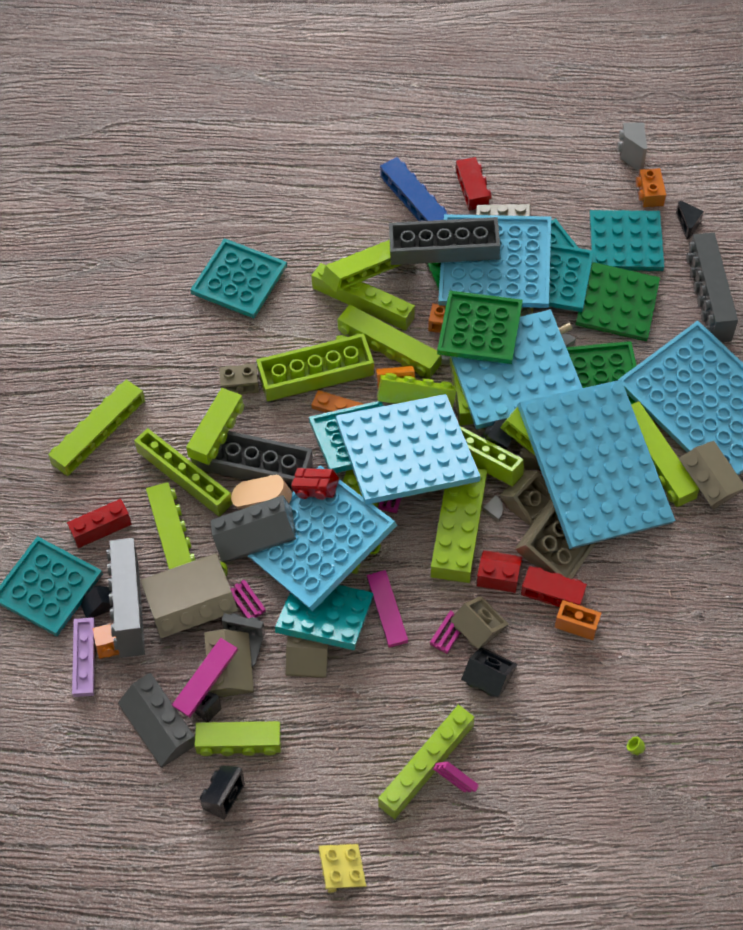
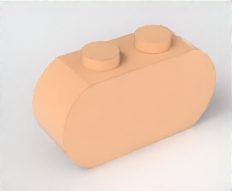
[231,475,292,510]

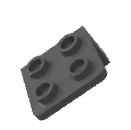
[222,613,265,667]

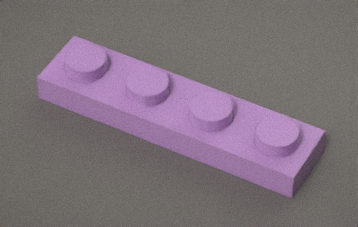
[72,618,95,697]

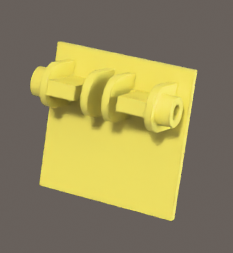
[318,844,366,893]

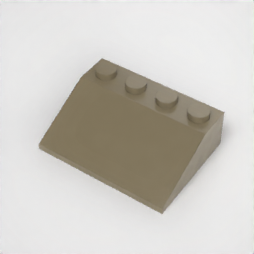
[515,498,597,579]
[140,553,238,638]

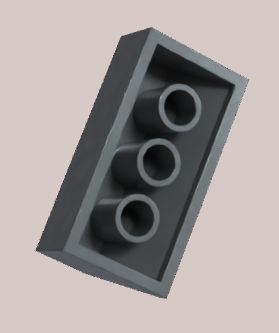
[211,495,296,563]
[118,672,195,768]

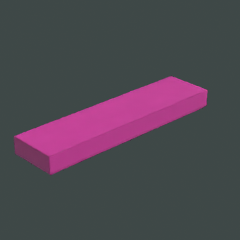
[367,570,408,648]
[172,638,238,718]

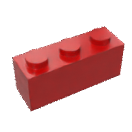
[455,157,492,211]
[67,498,132,549]
[521,566,587,607]

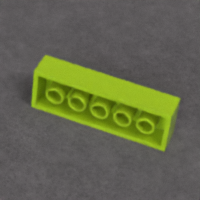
[256,333,374,402]
[431,468,487,583]

